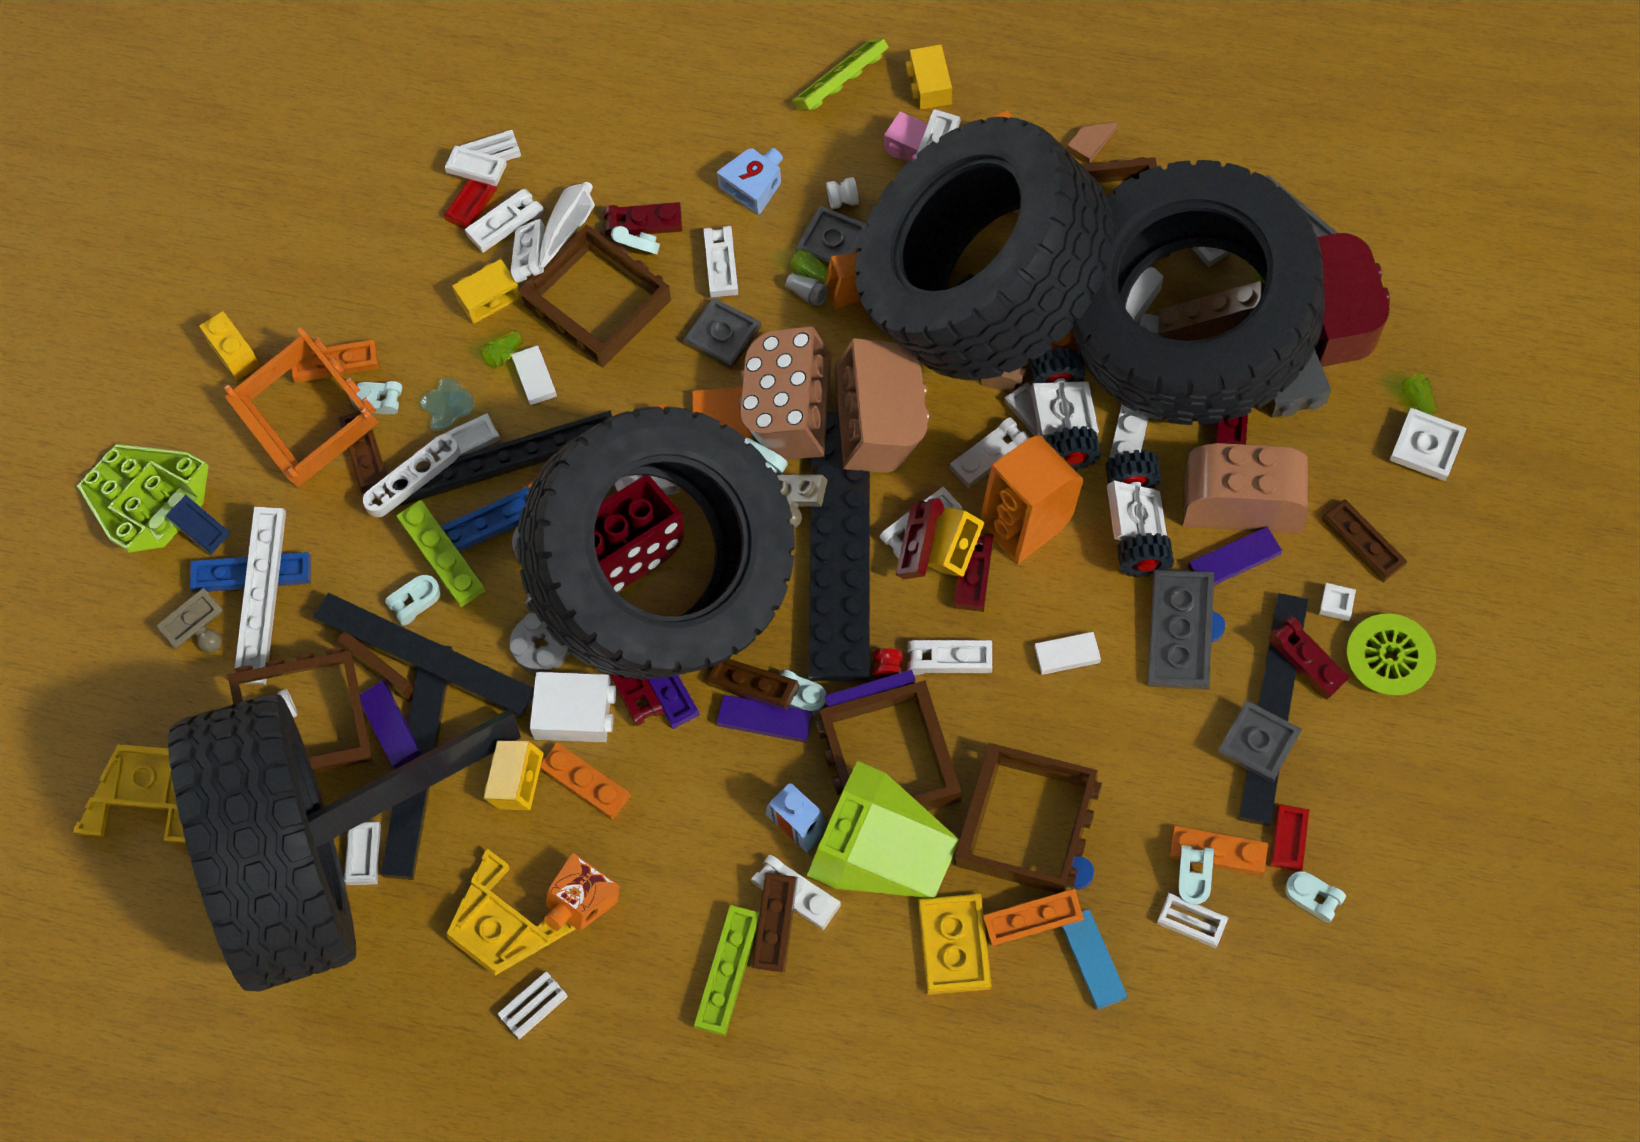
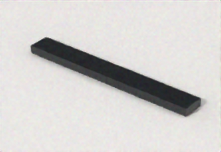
[392,410,612,507]
[313,592,534,718]
[1238,593,1308,827]
[381,646,453,880]
[307,709,521,848]

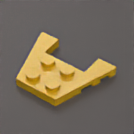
[73,744,186,844]
[447,849,576,976]

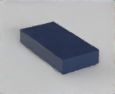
[165,494,231,556]

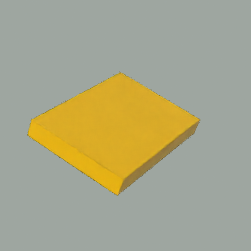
[918,894,992,995]

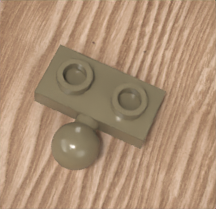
[777,475,827,528]
[156,588,223,653]

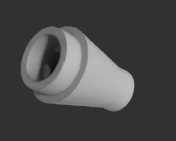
[785,273,829,306]

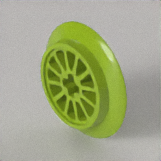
[1347,613,1436,695]

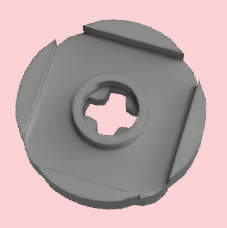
[510,613,570,673]

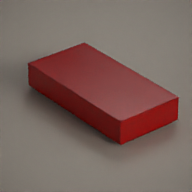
[444,179,497,229]
[1270,804,1310,872]

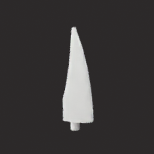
[539,182,595,269]

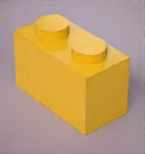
[905,44,952,110]
[452,259,519,324]
[199,311,261,382]
[928,507,985,577]
[484,741,544,810]

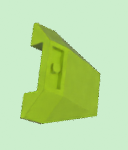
[77,444,208,553]
[807,760,960,898]

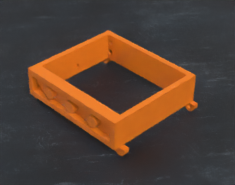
[224,327,379,488]

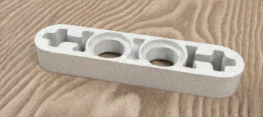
[363,434,460,517]

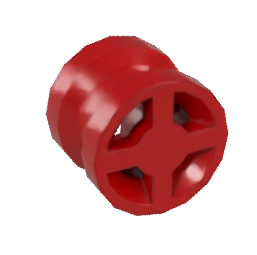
[872,648,903,680]

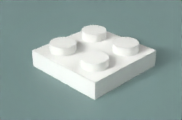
[1389,408,1467,481]

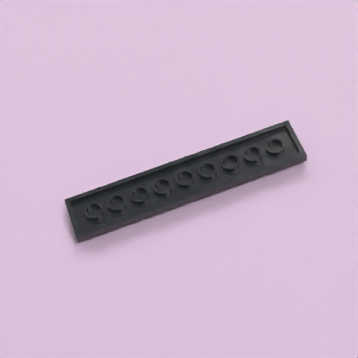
[809,412,870,681]

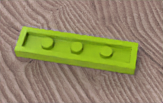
[792,38,889,111]
[396,500,486,607]
[694,905,760,1037]

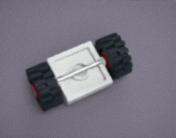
[1030,347,1101,471]
[1105,450,1174,577]

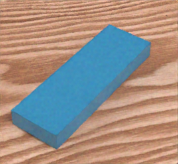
[1061,909,1128,1010]

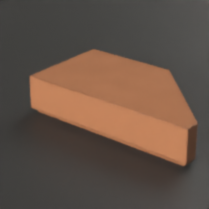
[1067,122,1118,163]

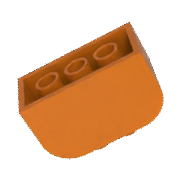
[980,435,1083,565]

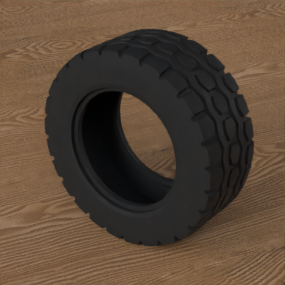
[855,117,1114,380]
[1072,160,1325,425]
[517,406,795,679]
[168,694,356,992]

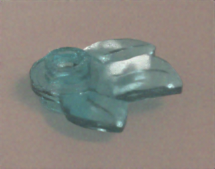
[419,378,474,430]

